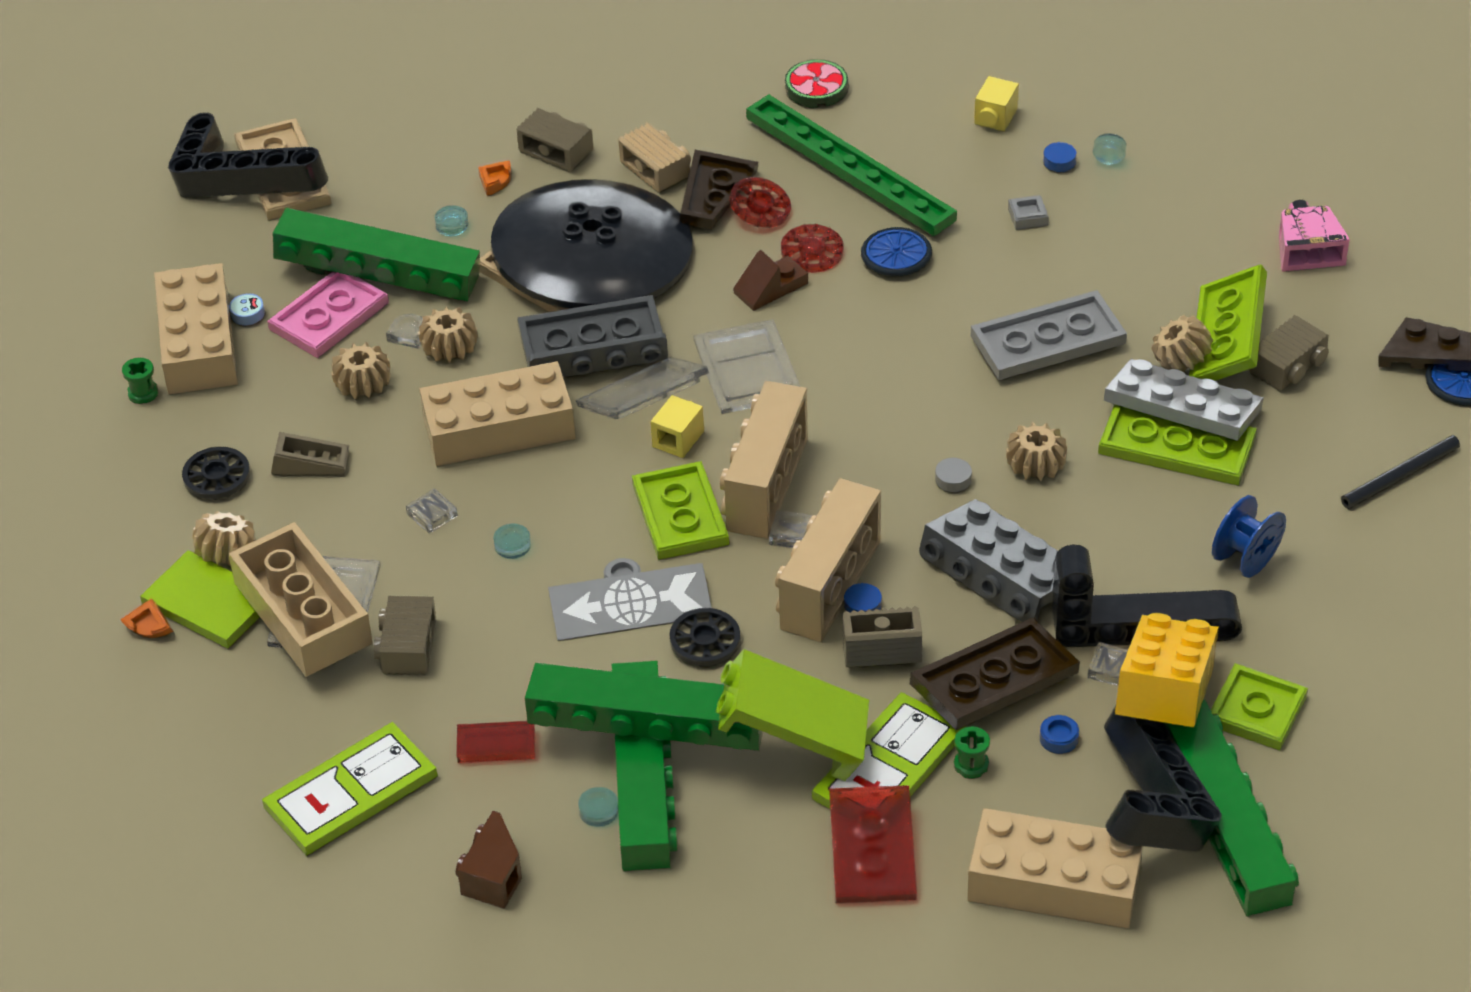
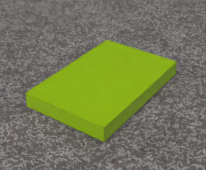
[632,461,729,560]
[140,550,260,649]

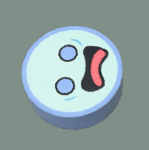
[229,294,265,326]

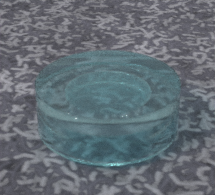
[1093,133,1127,164]
[435,205,469,236]
[493,523,531,559]
[578,787,619,827]

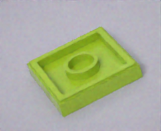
[1211,663,1308,751]

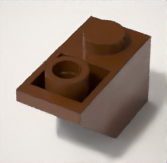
[455,811,522,909]

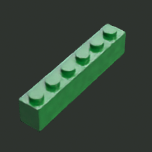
[273,208,480,302]
[611,660,678,871]
[525,663,763,751]
[1163,700,1299,917]

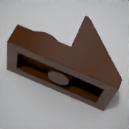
[733,250,808,311]

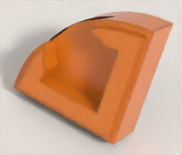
[478,160,512,196]
[120,598,173,638]

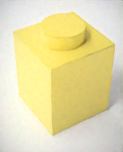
[974,76,1019,131]
[650,395,704,458]

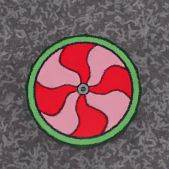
[785,59,848,108]

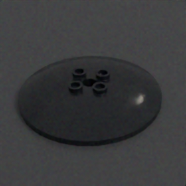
[491,179,693,309]

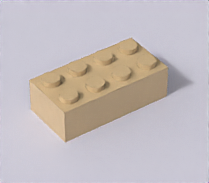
[154,263,238,395]
[419,361,576,467]
[720,380,808,539]
[775,478,881,642]
[229,522,373,677]
[967,808,1143,929]

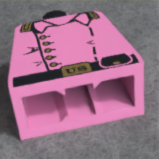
[1279,199,1349,272]

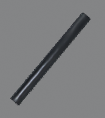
[1341,435,1460,509]

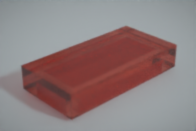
[456,721,536,763]

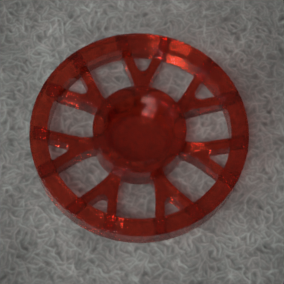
[729,177,791,228]
[781,224,844,272]

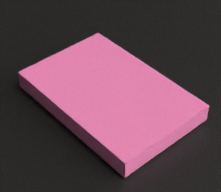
[267,272,389,358]

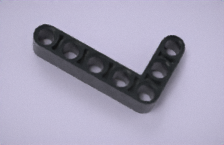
[168,112,328,198]
[1052,544,1242,647]
[1104,705,1222,852]

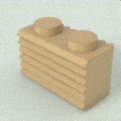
[618,123,691,193]

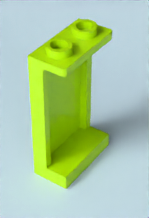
[716,649,869,781]

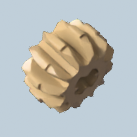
[418,306,478,363]
[1151,315,1213,372]
[331,342,391,399]
[1006,421,1067,482]
[192,511,256,566]

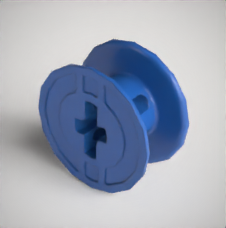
[1211,495,1287,578]

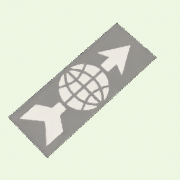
[548,563,712,640]

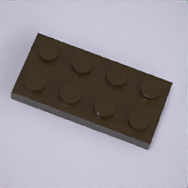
[910,617,1080,730]

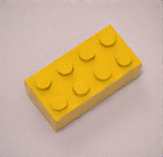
[1115,613,1219,727]

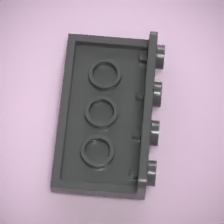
[517,295,668,377]
[919,499,1058,622]

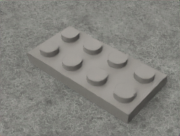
[971,290,1127,380]
[1103,359,1264,441]

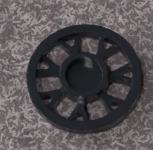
[182,447,250,500]
[669,608,741,667]

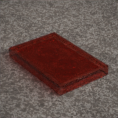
[829,785,917,904]

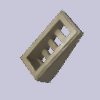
[271,432,349,475]

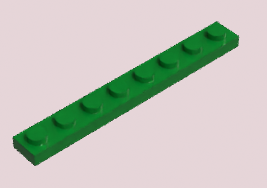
[746,94,957,236]

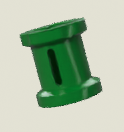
[122,357,158,404]
[954,726,990,779]

